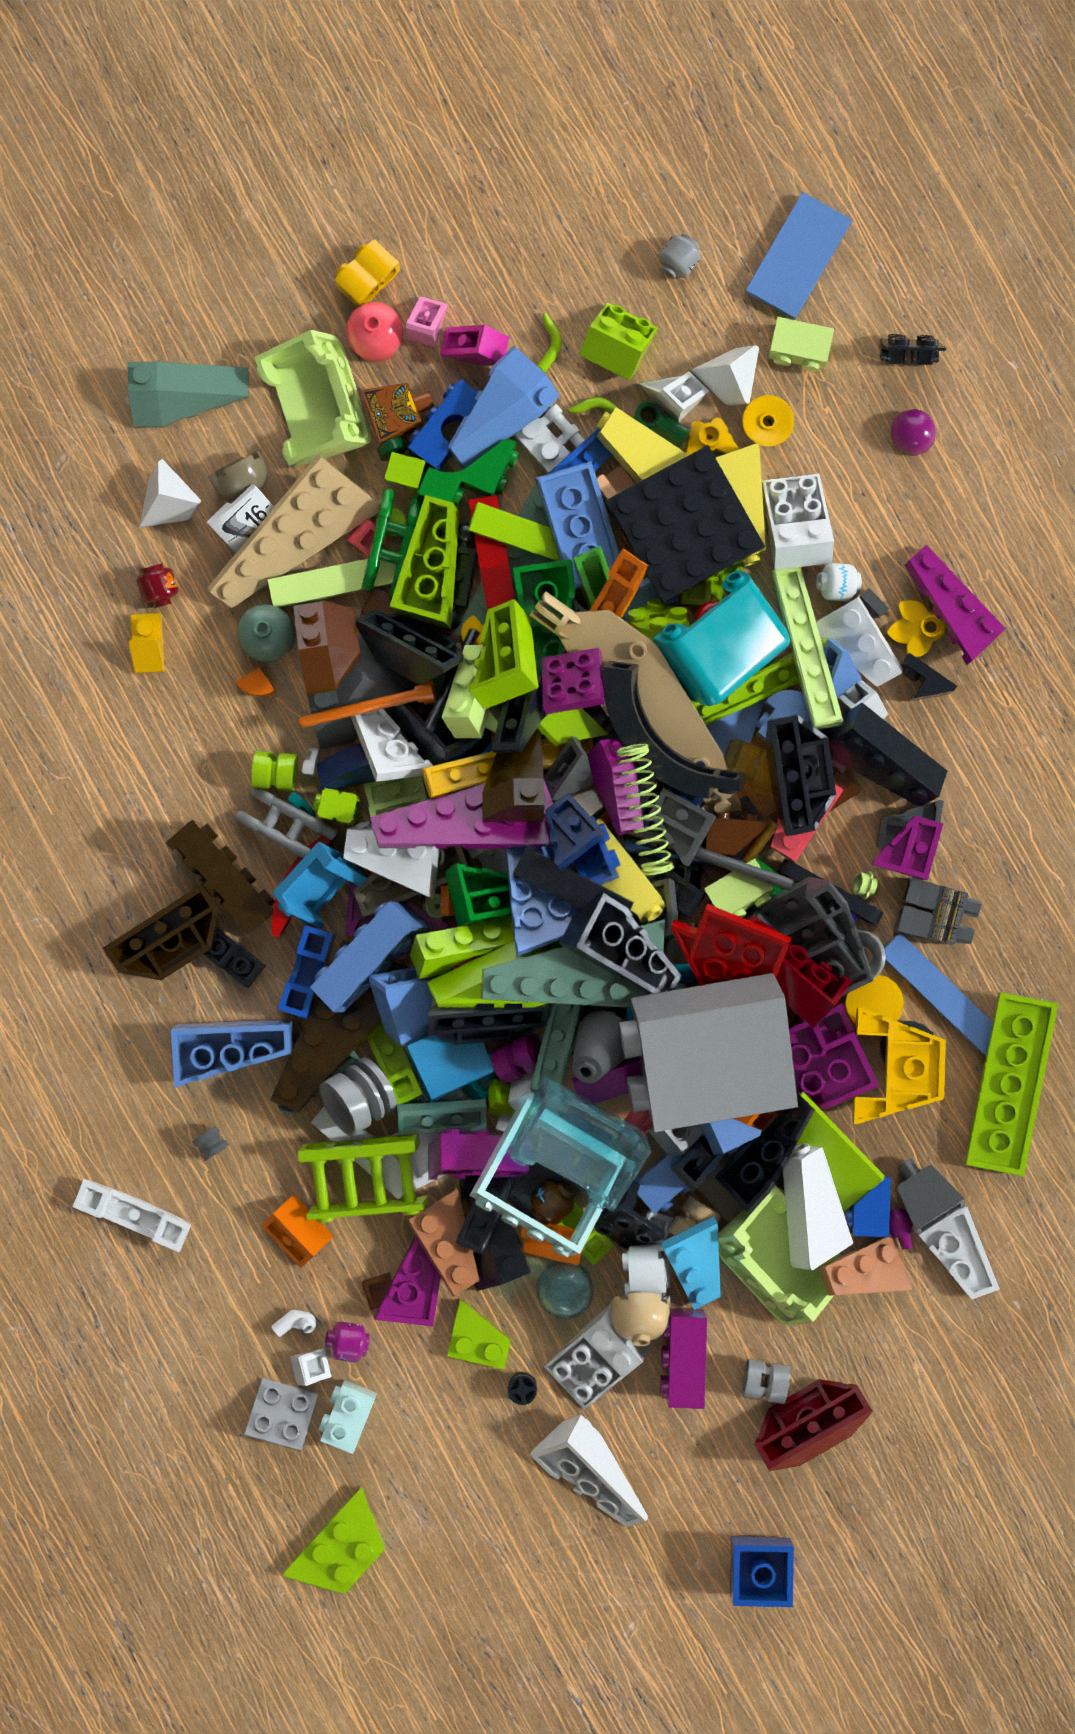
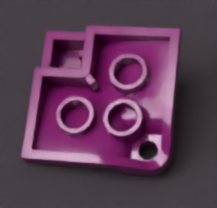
[789,1002,879,1111]

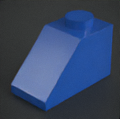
[845,1175,891,1237]

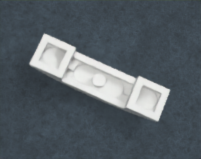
[73,1179,191,1252]

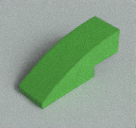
[573,546,626,622]

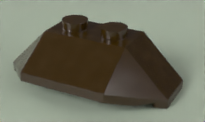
[103,884,219,981]

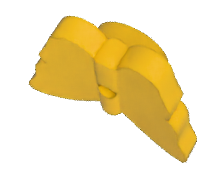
[686,418,738,455]

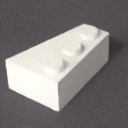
[344,829,440,900]

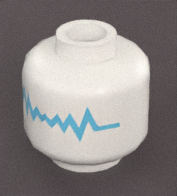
[816,563,862,602]

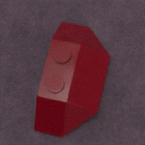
[754,1379,873,1472]

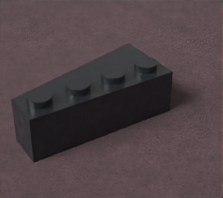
[822,703,948,807]

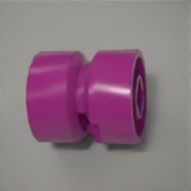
[491,1034,541,1083]

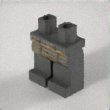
[894,876,982,945]

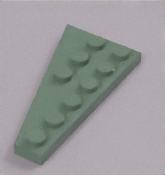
[481,919,665,1008]

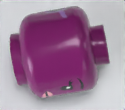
[325,1321,370,1363]

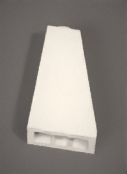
[783,1143,853,1271]

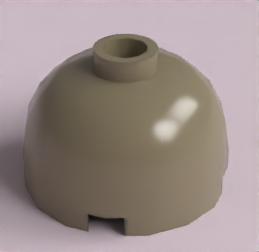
[208,450,268,501]

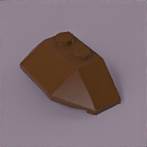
[293,600,361,695]

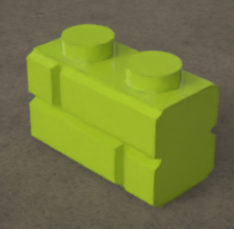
[314,788,362,827]

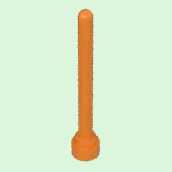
[298,679,437,728]

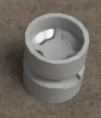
[742,1359,790,1404]

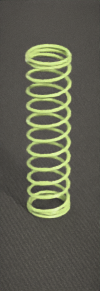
[616,744,674,875]

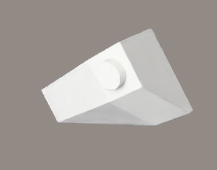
[530,1415,648,1527]

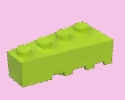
[390,495,459,629]

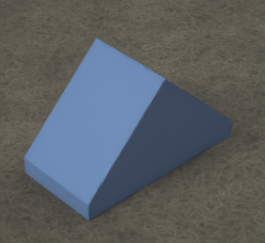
[824,638,862,698]
[700,1119,762,1155]

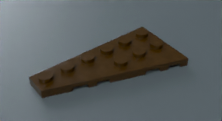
[270,940,410,1113]

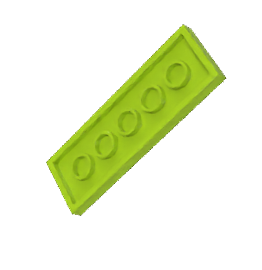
[964,991,1059,1176]

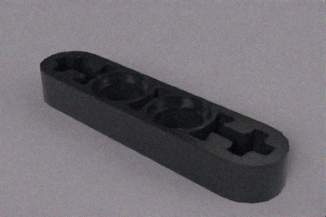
[777,859,884,926]

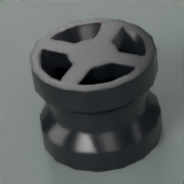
[508,1371,537,1405]

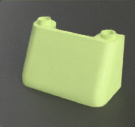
[255,330,371,467]
[718,1185,842,1326]

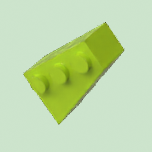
[468,599,538,709]

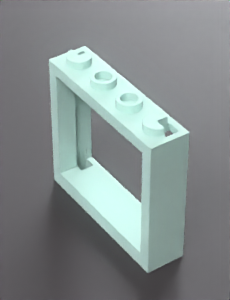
[470,1099,629,1257]

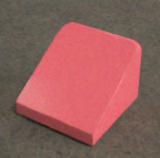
[346,519,390,558]

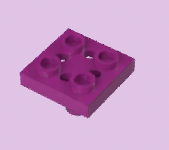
[542,648,604,714]

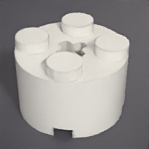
[622,1244,670,1303]

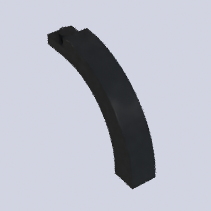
[603,661,746,799]

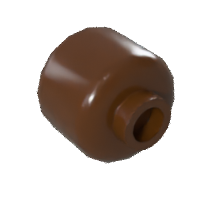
[531,1181,574,1225]

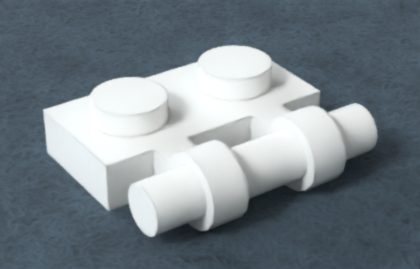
[514,404,585,474]

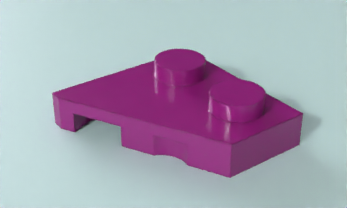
[872,816,943,880]

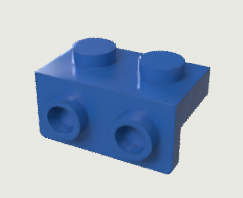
[574,817,621,885]

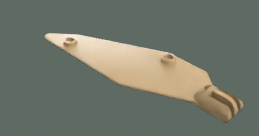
[529,591,732,799]

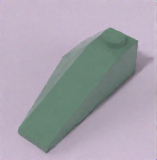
[128,362,249,428]

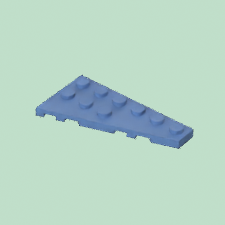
[504,846,581,957]

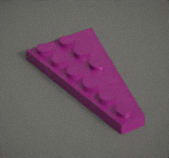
[370,781,553,849]

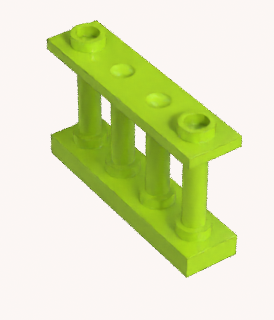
[298,1134,428,1223]

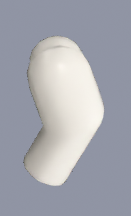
[271,1309,316,1337]

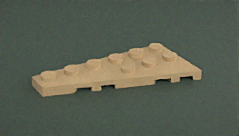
[208,454,380,608]

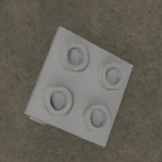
[244,1378,318,1451]

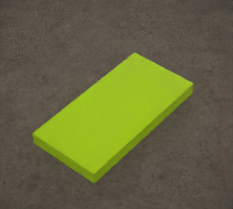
[796,1092,885,1212]

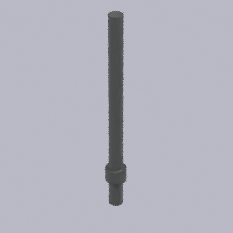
[626,830,795,891]

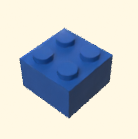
[730,1536,794,1607]

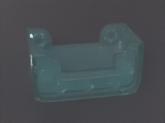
[509,1078,652,1211]

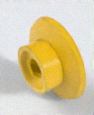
[742,395,794,447]

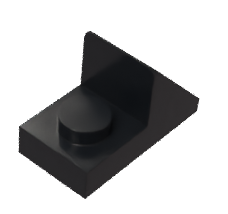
[900,653,957,701]

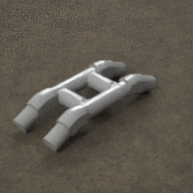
[235,787,338,858]

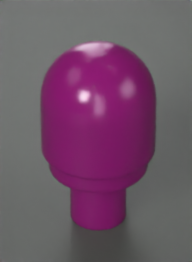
[889,1208,913,1250]

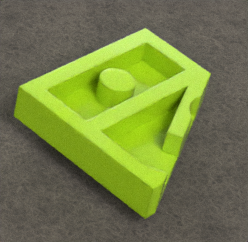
[447,1299,511,1370]

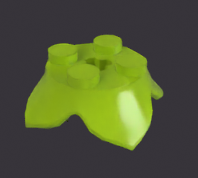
[627,599,691,642]

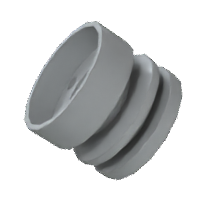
[319,1058,397,1137]

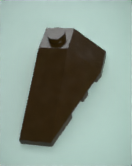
[482,729,545,822]

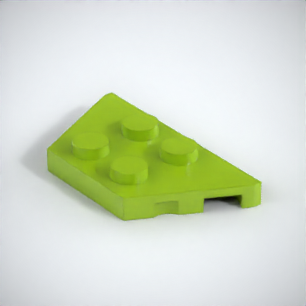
[283,1486,385,1594]

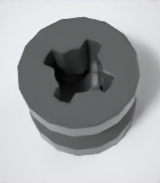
[192,1126,229,1161]

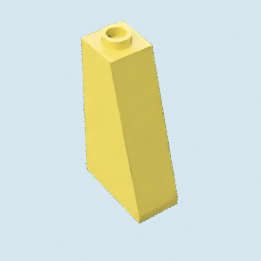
[597,407,689,483]
[716,443,766,567]
[571,818,666,924]

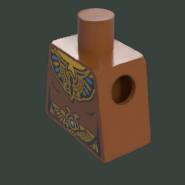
[362,383,434,444]

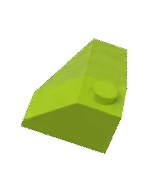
[427,941,549,1008]

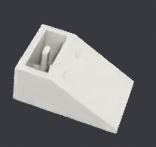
[762,474,834,570]
[544,1304,653,1410]

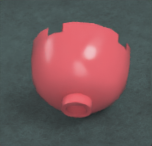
[346,302,404,362]

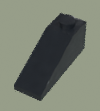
[491,673,545,753]

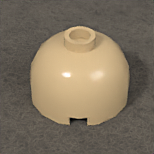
[611,1292,670,1346]

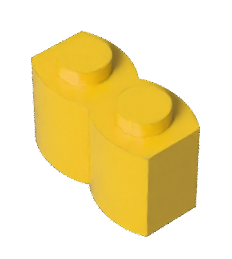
[334,239,400,307]

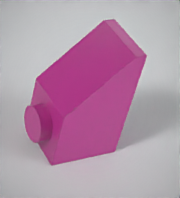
[440,325,509,366]

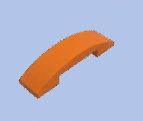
[564,549,648,653]

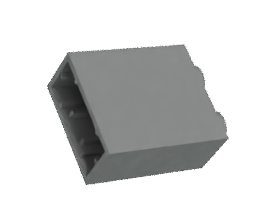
[619,973,798,1132]

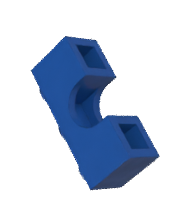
[408,379,478,471]
[278,925,336,1018]

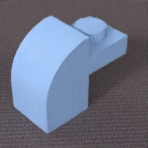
[755,690,810,742]

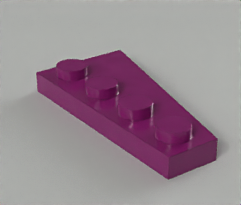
[904,545,1006,665]

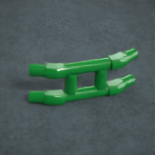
[361,489,422,597]

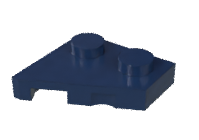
[545,792,606,871]

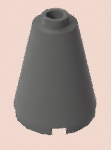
[572,1009,628,1083]

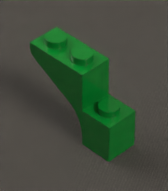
[417,439,519,507]

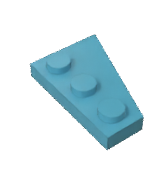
[661,1216,721,1310]

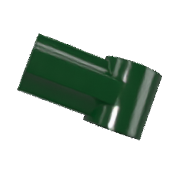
[633,401,690,448]

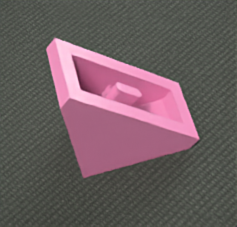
[405,296,448,347]

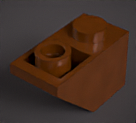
[703,812,767,855]

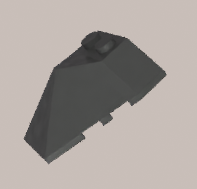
[307,634,417,749]
[745,877,874,996]

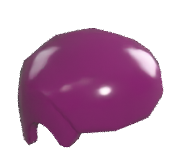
[890,409,936,456]

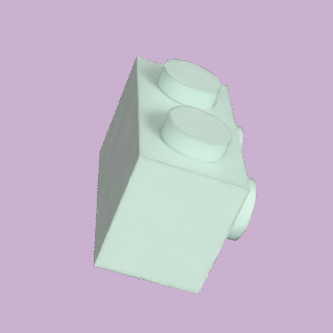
[318,1380,377,1454]

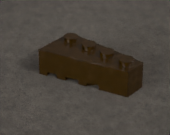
[165,820,275,933]

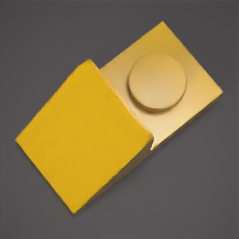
[129,613,165,674]

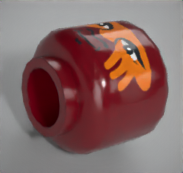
[136,563,178,608]

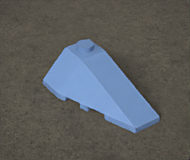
[448,346,560,469]

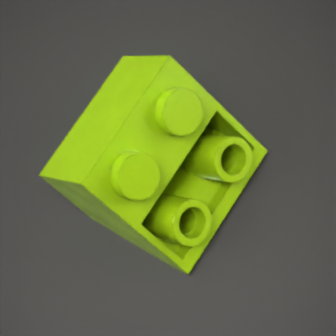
[578,302,658,381]

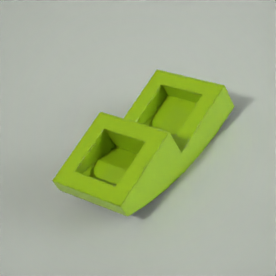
[558,1201,615,1265]

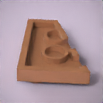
[407,1189,479,1297]
[819,1235,912,1296]

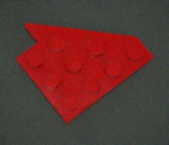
[671,904,792,986]

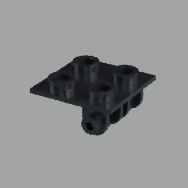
[880,334,946,365]

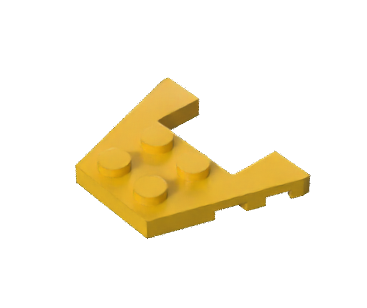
[852,1008,946,1124]

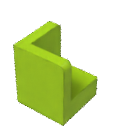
[385,452,427,494]

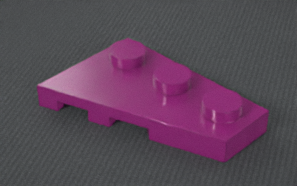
[374,1236,441,1326]

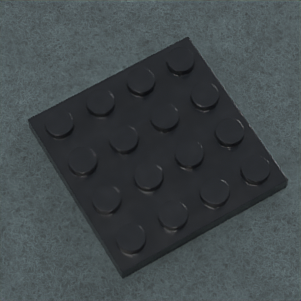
[605,445,765,604]

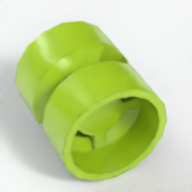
[251,750,298,792]

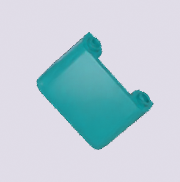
[653,570,790,706]

